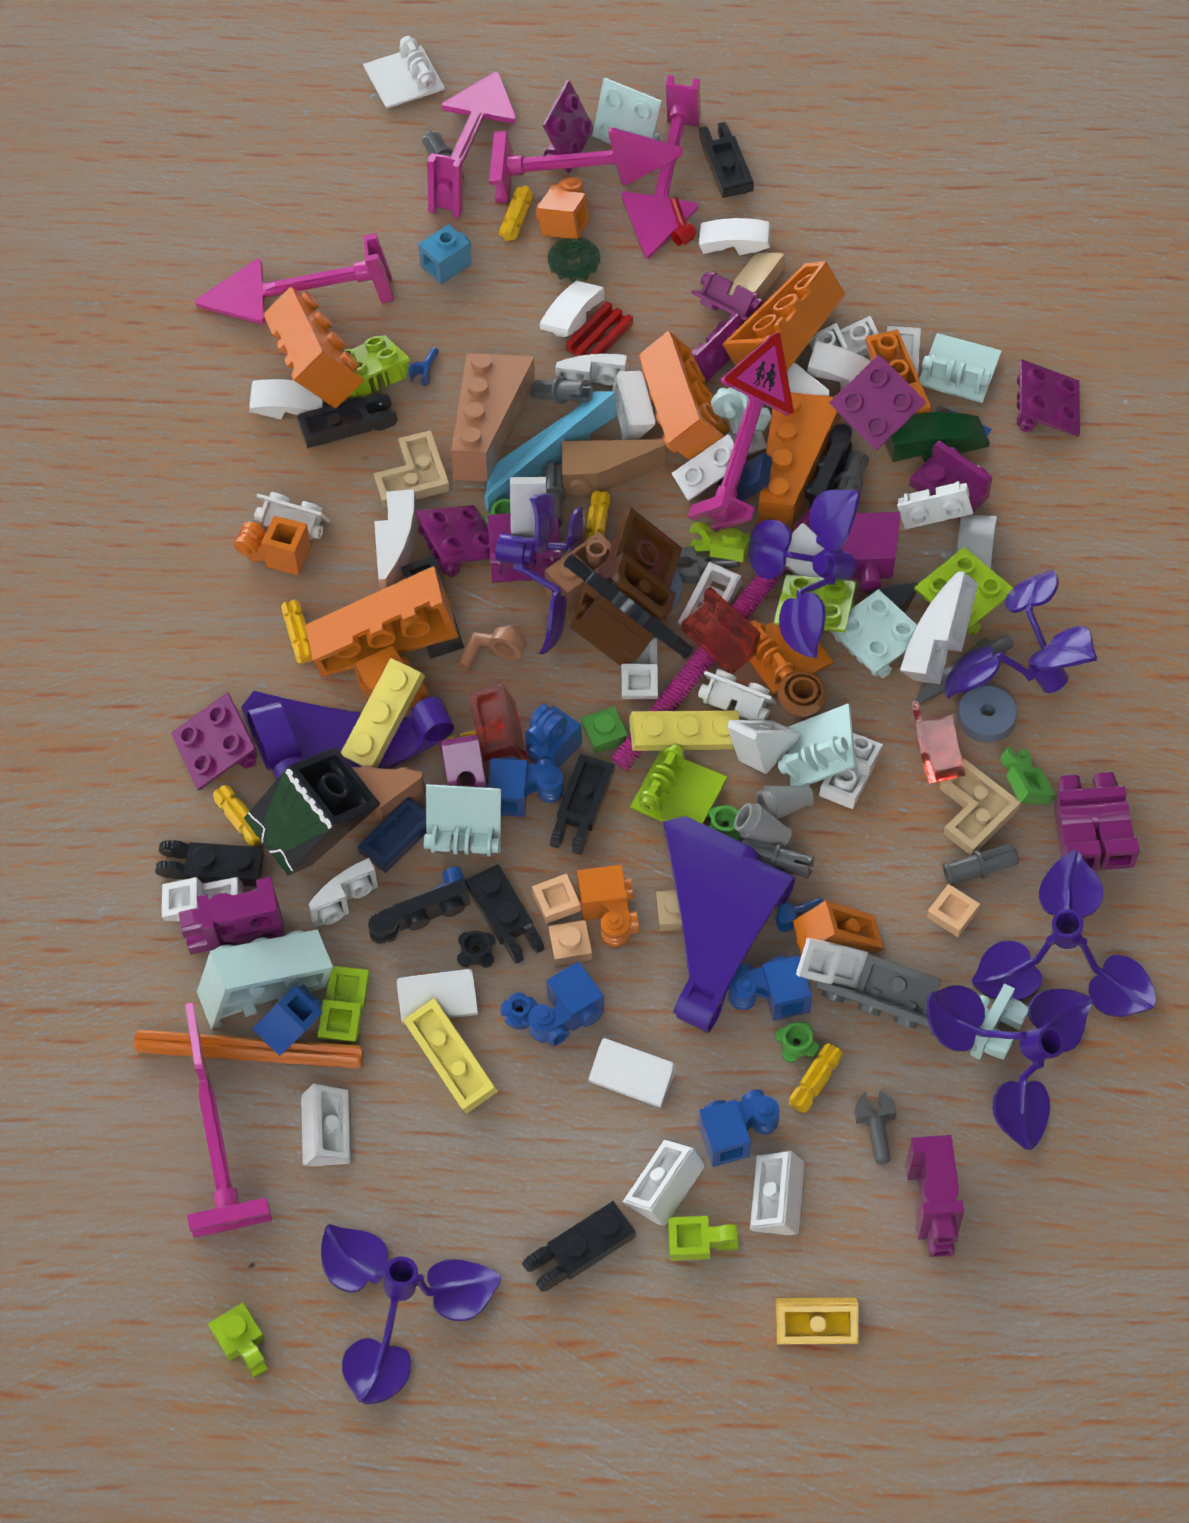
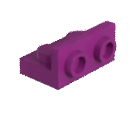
[909,441,992,521]

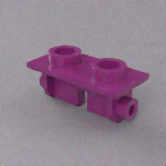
[691,272,763,324]
[692,314,742,382]

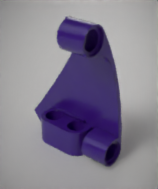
[241,691,454,780]
[663,816,796,1033]

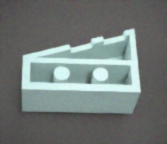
[197,929,333,1030]

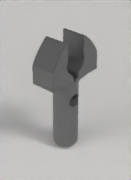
[676,547,740,584]
[854,1091,896,1165]

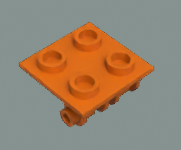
[735,620,834,694]

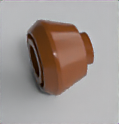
[778,671,827,719]

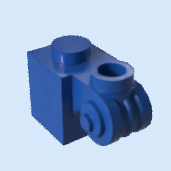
[525,703,582,768]
[488,757,564,817]
[728,955,812,1021]
[528,961,604,1047]
[252,984,323,1056]
[698,1089,780,1167]

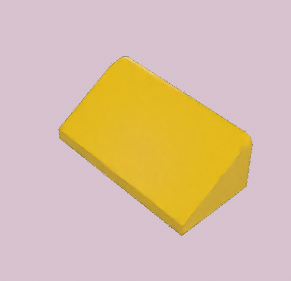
[775,1297,859,1344]

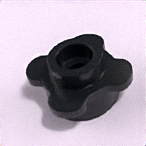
[457,930,496,968]

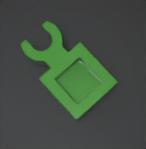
[1000,747,1056,805]

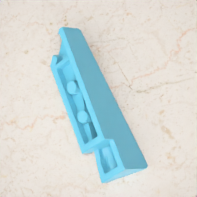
[484,391,616,512]

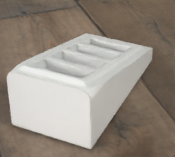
[678,562,742,637]

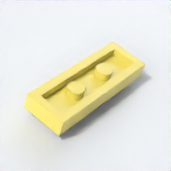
[341,658,425,768]
[629,710,739,751]
[403,998,498,1114]

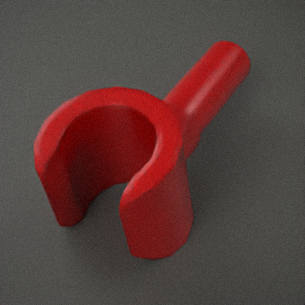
[670,197,696,246]

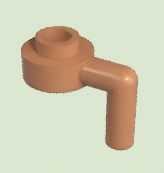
[456,626,527,671]

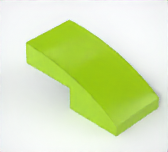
[317,966,370,1043]

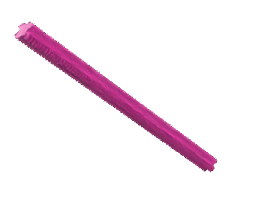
[611,509,812,771]

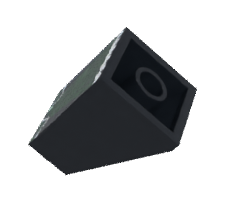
[244,747,380,876]

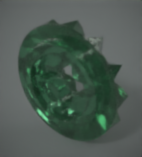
[548,238,600,283]

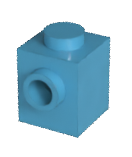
[418,224,471,284]

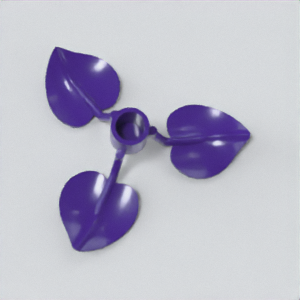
[749,490,861,658]
[495,493,586,654]
[945,570,1097,699]
[972,850,1156,1017]
[926,985,1094,1150]
[321,1224,501,1404]

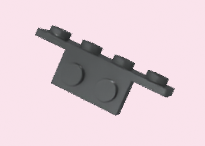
[814,954,942,1036]

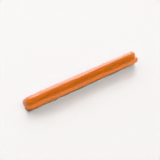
[134,1030,363,1069]

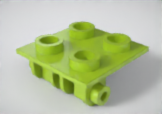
[344,335,411,399]
[914,547,1013,636]
[774,574,856,633]
[630,744,728,824]

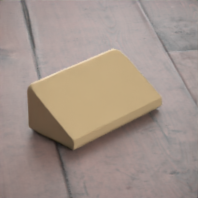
[729,253,785,299]

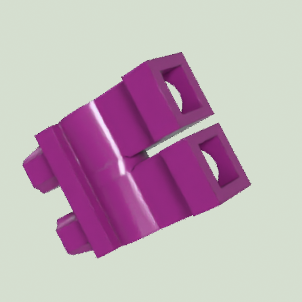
[1054,772,1140,871]
[178,877,286,955]
[905,1135,964,1257]

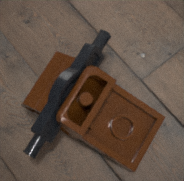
[564,507,693,666]

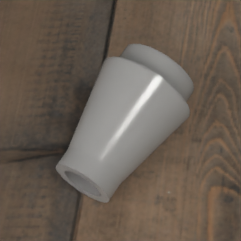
[756,784,814,820]
[734,803,792,846]

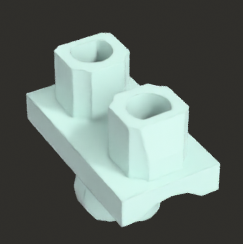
[711,387,771,437]
[970,983,1028,1060]

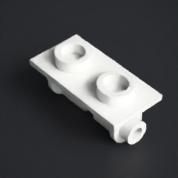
[671,434,746,501]
[897,481,973,529]
[254,492,330,541]
[698,669,776,720]

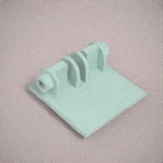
[592,78,661,144]
[919,333,1002,403]
[829,589,917,678]
[778,703,856,786]
[424,784,501,857]

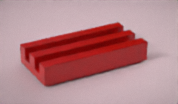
[566,301,633,357]

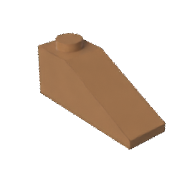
[562,439,666,496]

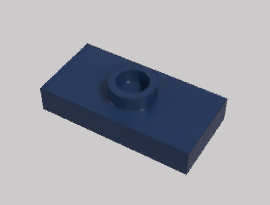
[716,452,772,501]
[357,797,427,873]

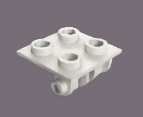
[363,36,445,109]

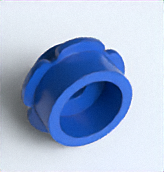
[500,992,538,1029]

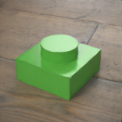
[581,706,628,754]

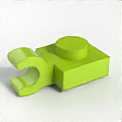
[689,522,751,562]
[668,1215,739,1261]
[208,1303,268,1378]

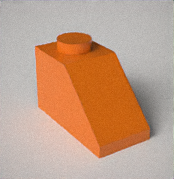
[793,900,884,954]

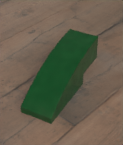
[885,412,990,462]

